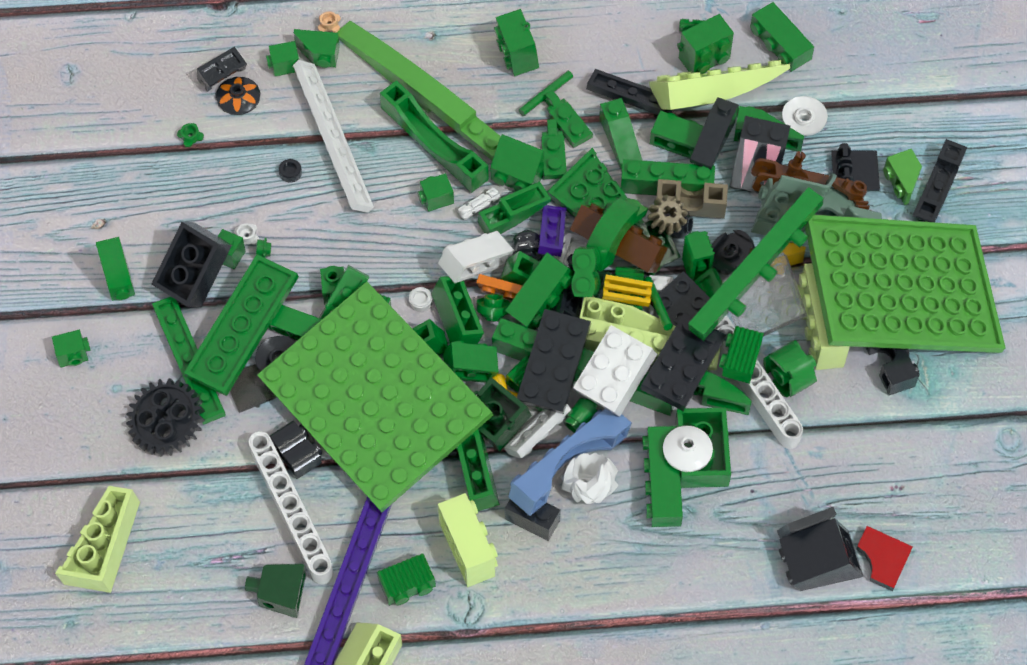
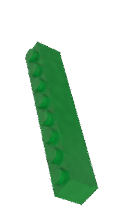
[492,318,674,416]

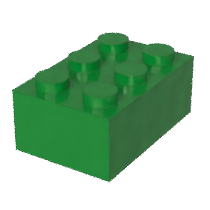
[675,407,731,488]

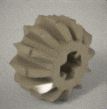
[647,195,688,236]

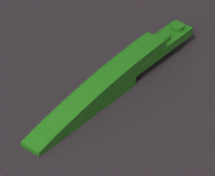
[336,21,501,161]

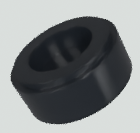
[279,159,302,183]

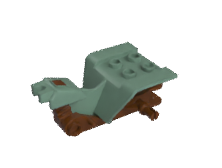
[751,151,882,235]

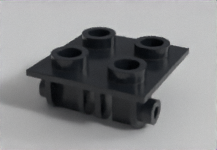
[831,143,880,191]
[650,271,710,326]

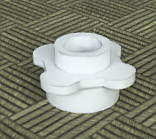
[234,223,259,245]

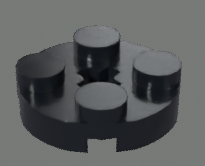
[712,230,755,275]

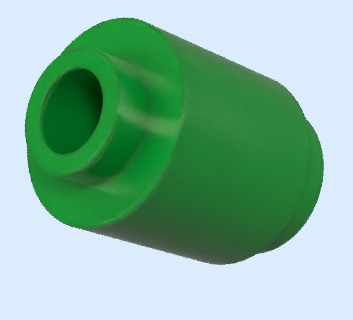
[564,398,598,433]

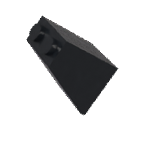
[779,518,864,591]

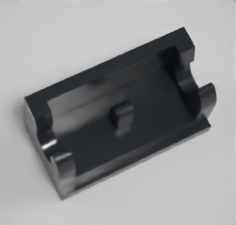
[197,46,247,92]

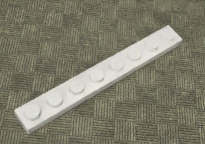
[293,60,374,213]

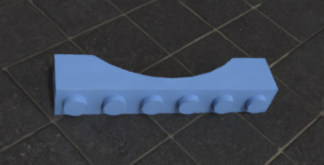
[508,409,632,516]

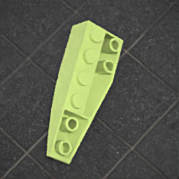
[649,60,790,110]
[580,297,721,371]
[334,622,402,665]

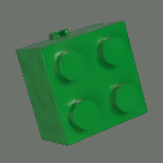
[494,9,539,77]
[677,14,734,74]

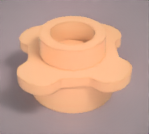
[318,11,341,33]

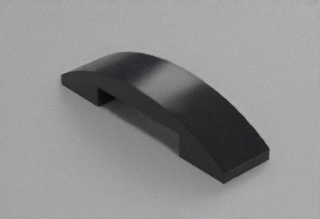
[912,139,967,222]

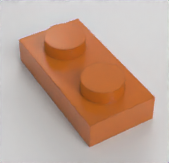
[476,274,522,301]

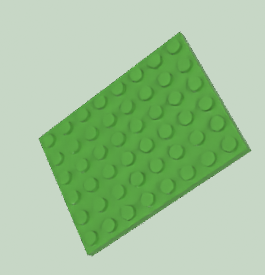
[805,215,1006,353]
[258,282,493,513]

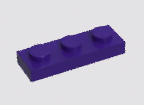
[538,205,566,257]

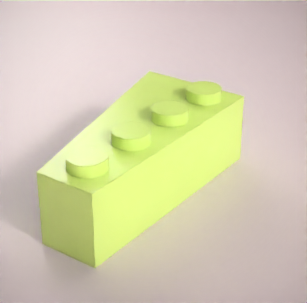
[55,486,140,593]

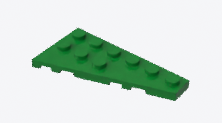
[547,148,661,275]

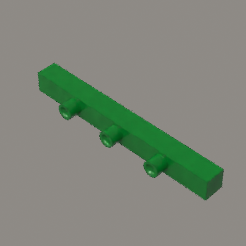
[688,187,824,341]

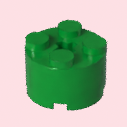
[763,340,817,398]

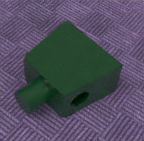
[245,564,307,618]

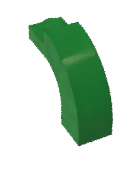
[586,198,648,271]

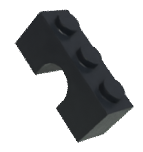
[865,347,920,395]

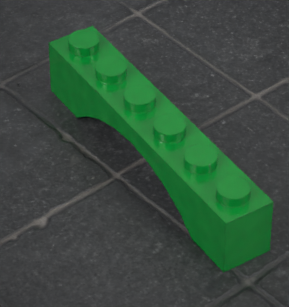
[380,80,489,193]

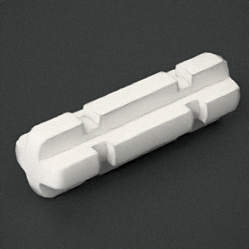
[458,188,500,220]

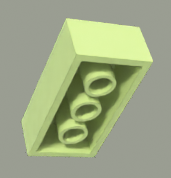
[796,263,850,370]

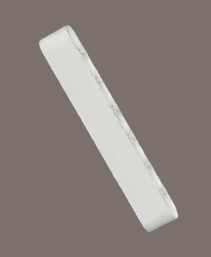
[715,315,803,449]
[249,431,333,584]

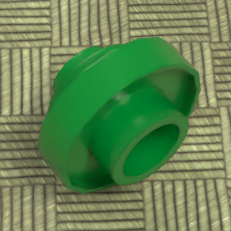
[476,294,510,322]

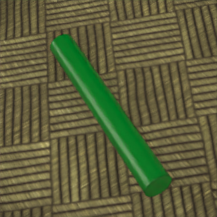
[519,70,573,116]
[644,277,673,331]

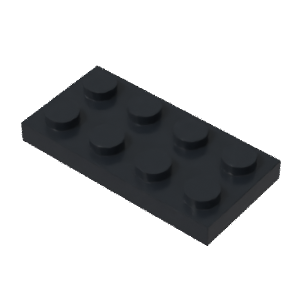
[517,309,592,414]
[640,313,726,412]

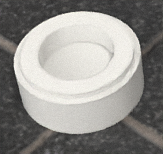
[409,287,433,312]

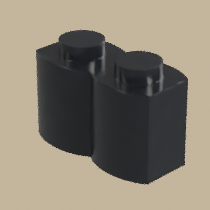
[270,421,322,479]

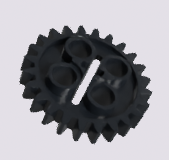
[126,378,205,457]

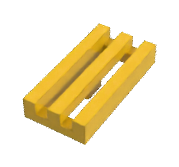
[602,274,652,307]

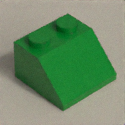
[490,134,544,191]

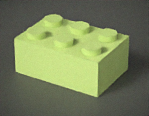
[438,493,498,588]

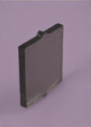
[230,364,276,413]

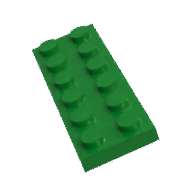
[184,254,299,396]

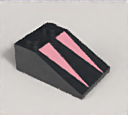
[730,116,791,194]

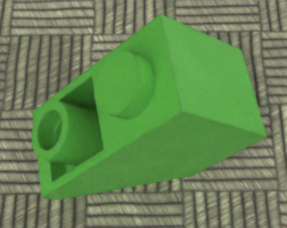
[883,148,922,206]

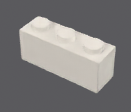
[438,231,514,283]

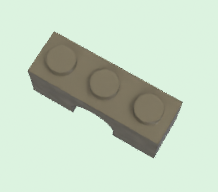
[656,179,728,219]

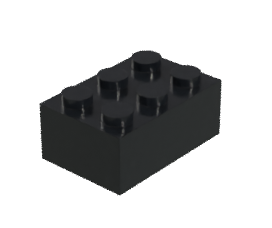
[151,222,232,307]

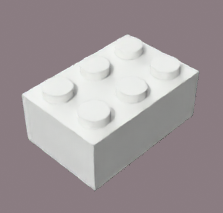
[573,325,657,417]

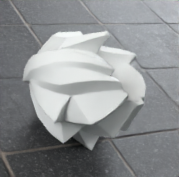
[560,452,618,504]

